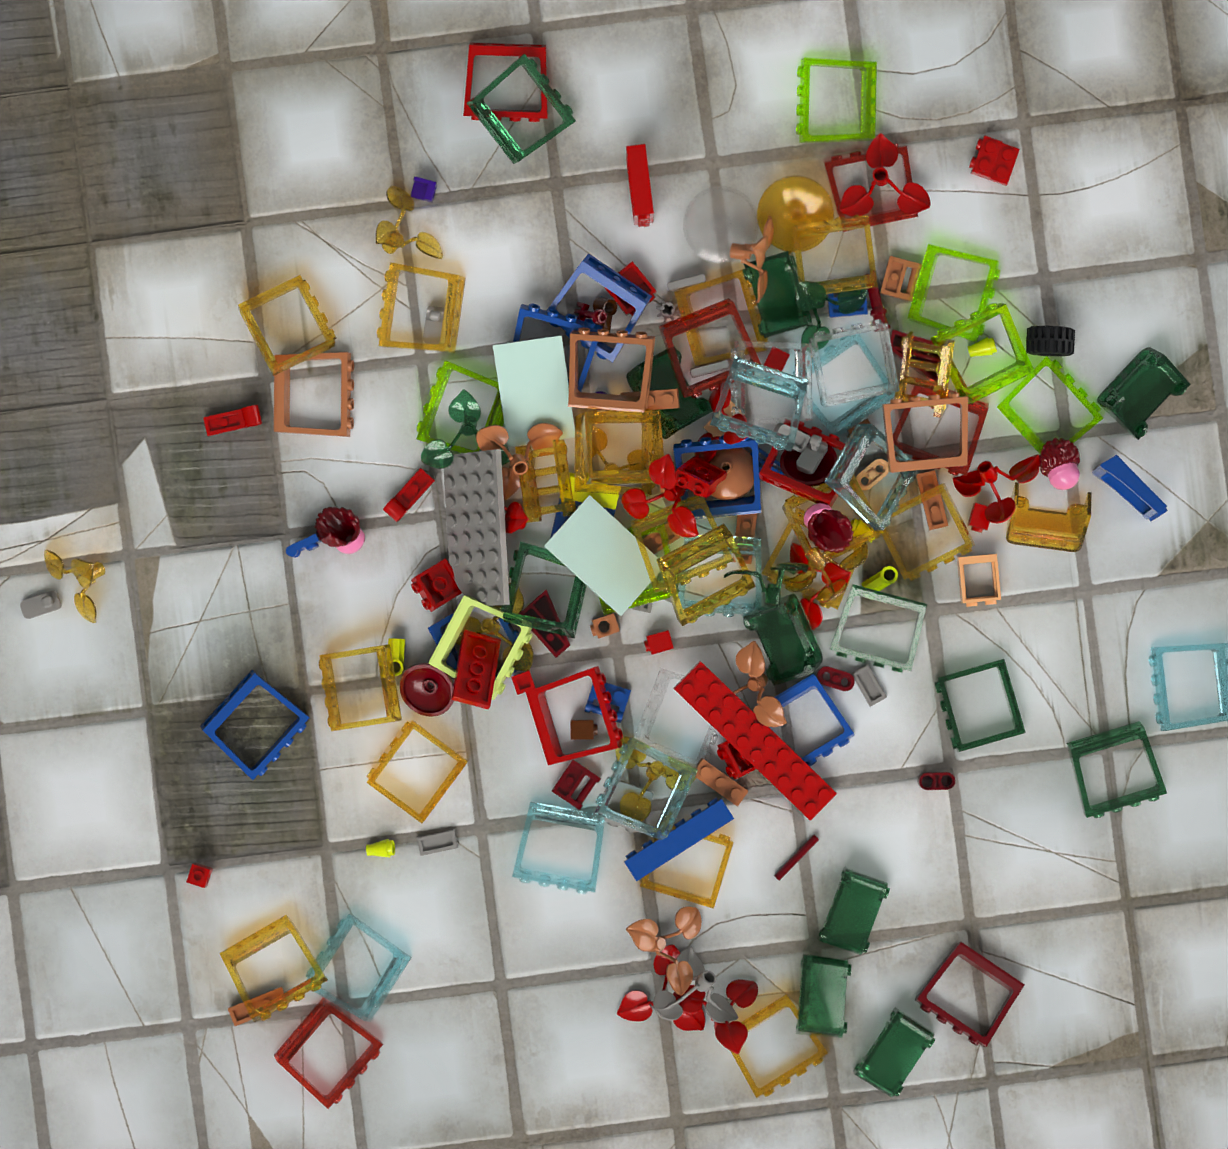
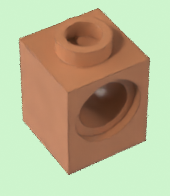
[590,613,620,639]

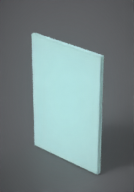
[493,335,576,447]
[544,495,666,616]

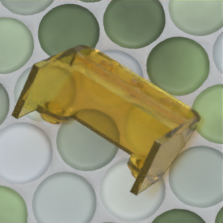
[1006,482,1092,552]

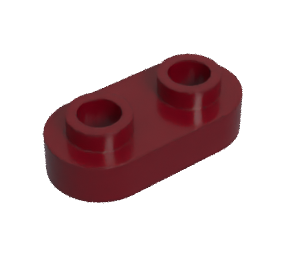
[817,666,855,691]

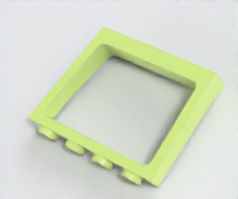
[428,595,534,700]

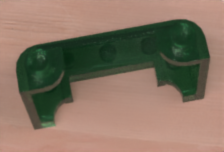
[742,251,813,338]
[626,345,713,439]
[1097,347,1191,440]
[743,593,823,686]
[817,867,890,955]
[795,954,851,1038]
[853,1007,935,1098]

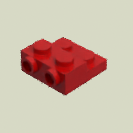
[969,135,1020,186]
[603,261,657,316]
[676,456,728,498]
[411,558,462,612]
[717,740,756,780]

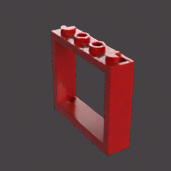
[626,144,654,227]

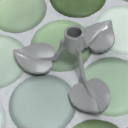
[653,946,739,1023]

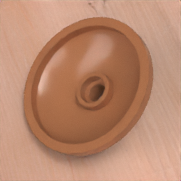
[708,448,754,500]

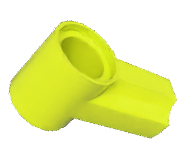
[861,566,898,597]
[386,638,405,676]

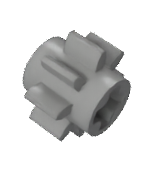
[656,298,679,322]

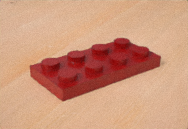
[451,630,501,709]

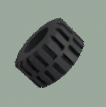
[1026,326,1075,356]

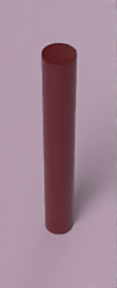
[774,835,819,881]

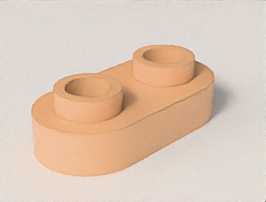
[855,459,889,491]

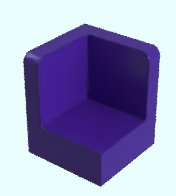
[411,176,437,203]

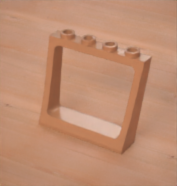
[568,328,656,413]
[274,352,354,437]
[882,393,968,473]

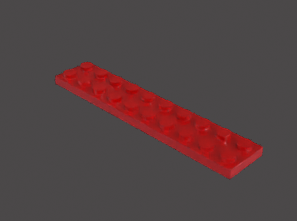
[673,661,837,821]

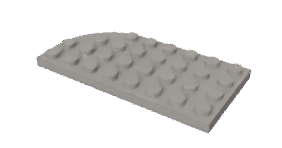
[443,449,510,606]

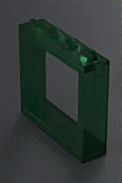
[934,659,1026,752]

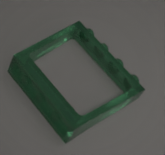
[466,54,576,164]
[501,542,587,638]
[829,584,927,673]
[1066,721,1167,818]

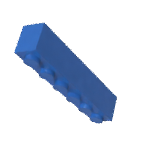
[624,798,734,881]

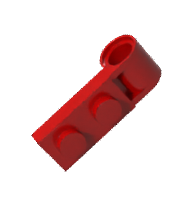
[203,405,262,437]
[383,468,435,522]

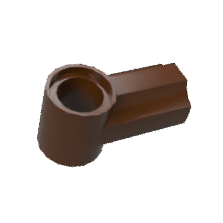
[593,297,617,333]

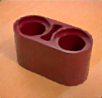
[917,772,956,790]

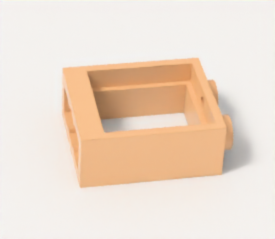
[957,554,1001,607]

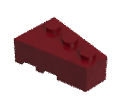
[886,330,948,384]
[518,589,570,658]

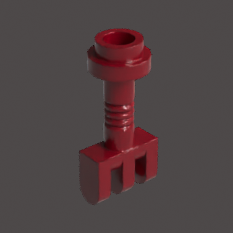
[574,302,607,324]

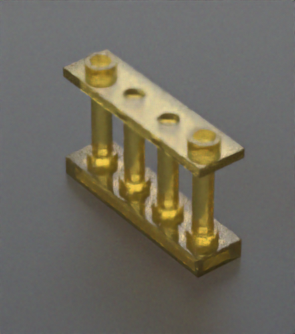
[894,331,955,418]
[515,439,576,523]

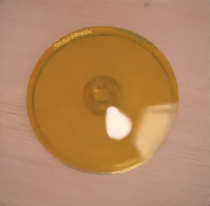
[757,175,834,252]

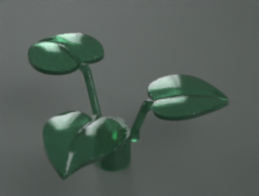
[795,281,868,354]
[421,389,510,469]
[724,563,810,604]

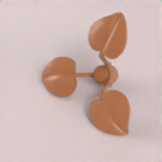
[730,216,774,303]
[476,423,563,500]
[733,641,787,727]
[626,907,702,996]

